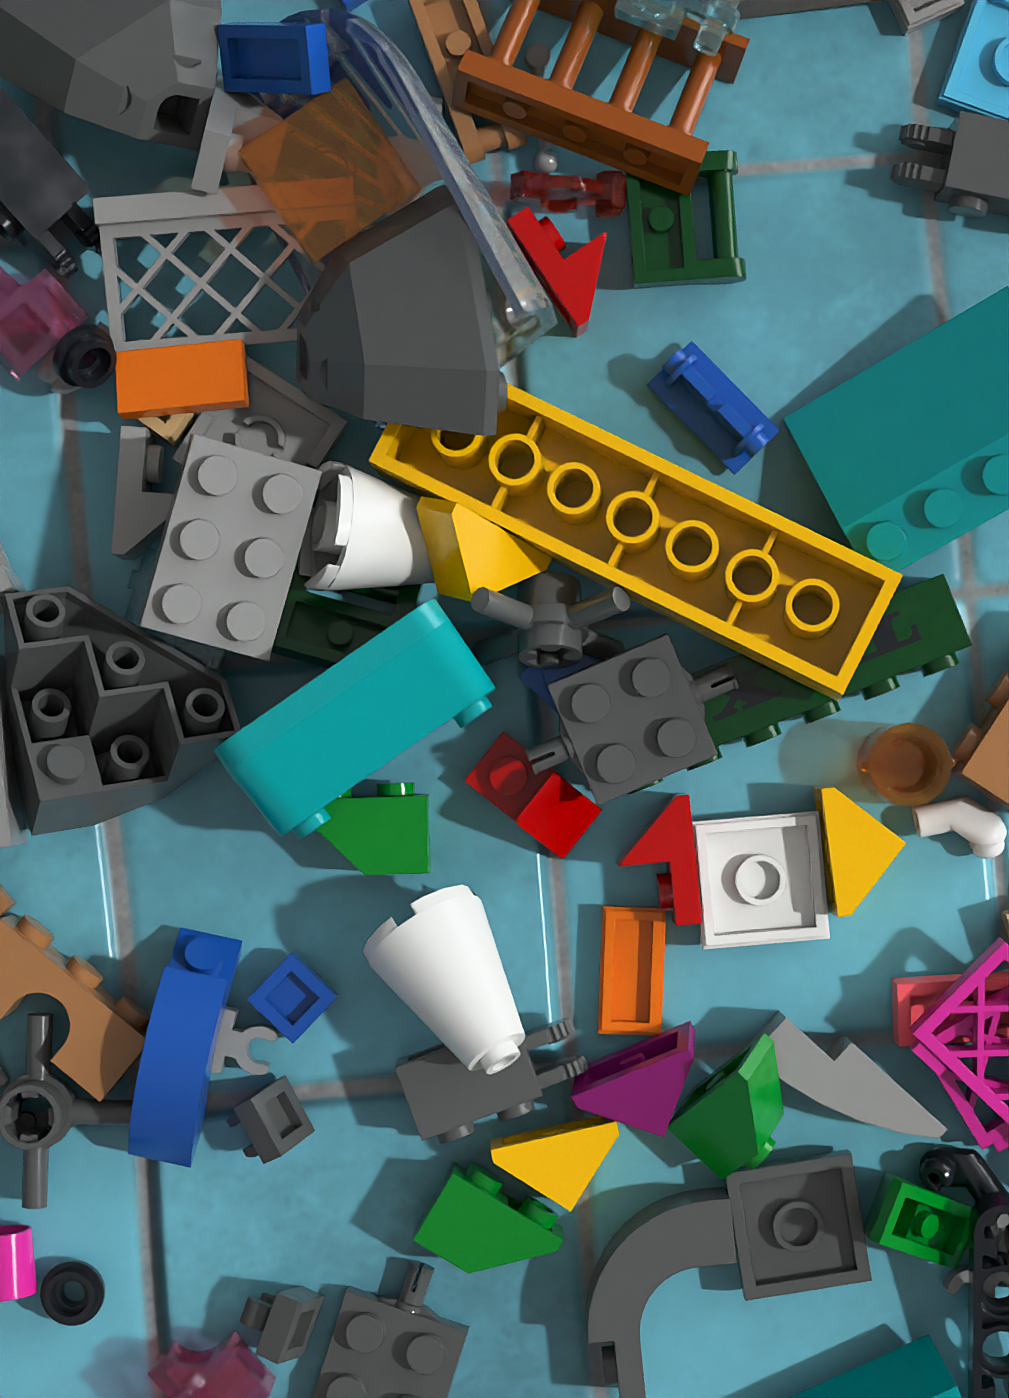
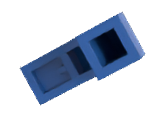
[128,927,242,1168]

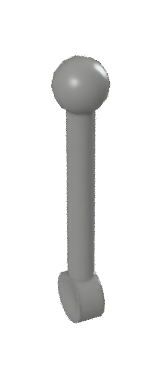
[525,43,558,174]

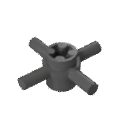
[471,572,630,669]
[0,1013,133,1209]

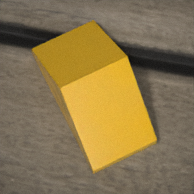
[416,496,552,602]
[813,786,906,917]
[490,1115,619,1212]

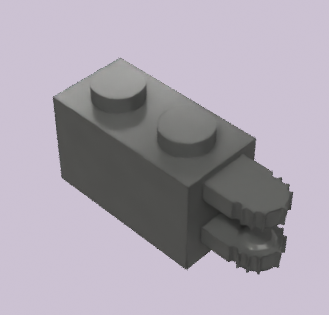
[890,111,1009,218]
[395,1018,589,1144]

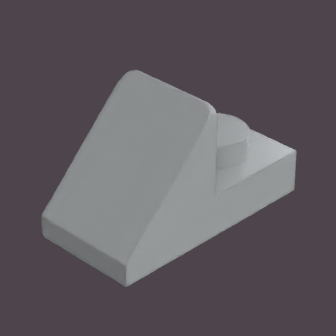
[191,75,286,195]
[111,426,173,560]

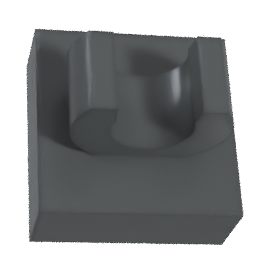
[227,1075,315,1164]
[240,1286,325,1364]

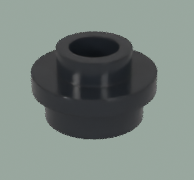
[53,324,117,388]
[40,1260,105,1326]

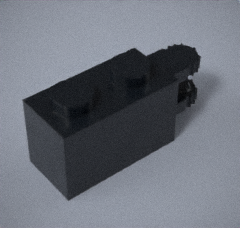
[0,88,101,279]

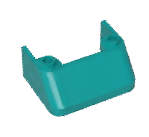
[213,598,496,840]

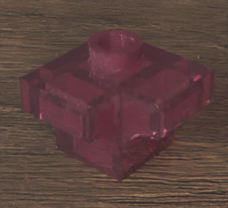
[0,266,89,382]
[147,1330,276,1398]

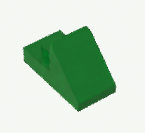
[863,1171,972,1270]

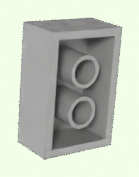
[138,434,322,661]

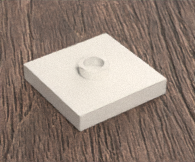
[692,811,830,949]

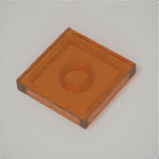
[237,77,421,265]

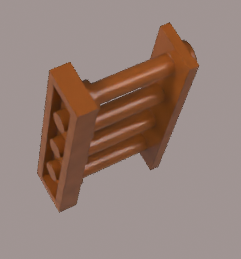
[451,0,750,196]

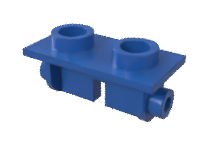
[646,341,780,475]

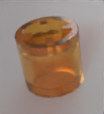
[856,723,956,807]

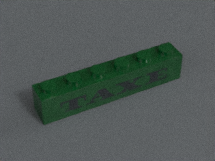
[628,573,972,795]

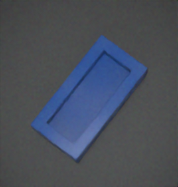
[217,22,331,95]

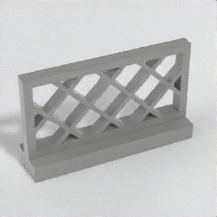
[92,177,359,352]

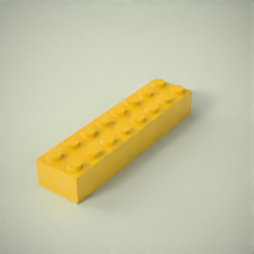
[368,383,903,702]

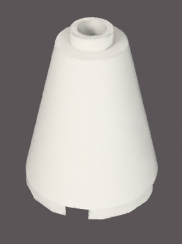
[298,461,435,591]
[363,885,525,1074]

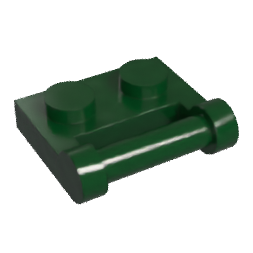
[624,150,747,289]
[271,559,423,669]

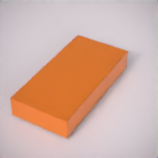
[115,339,249,420]
[597,905,666,1036]

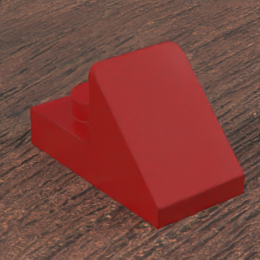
[506,206,607,338]
[464,731,602,859]
[616,793,702,926]

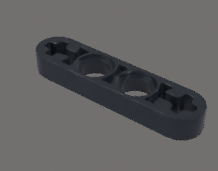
[968,1191,1009,1398]

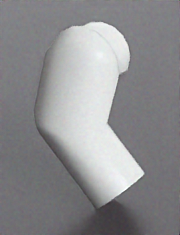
[912,797,1007,859]

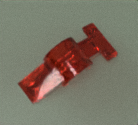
[510,170,626,218]

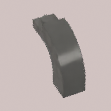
[586,1186,737,1398]

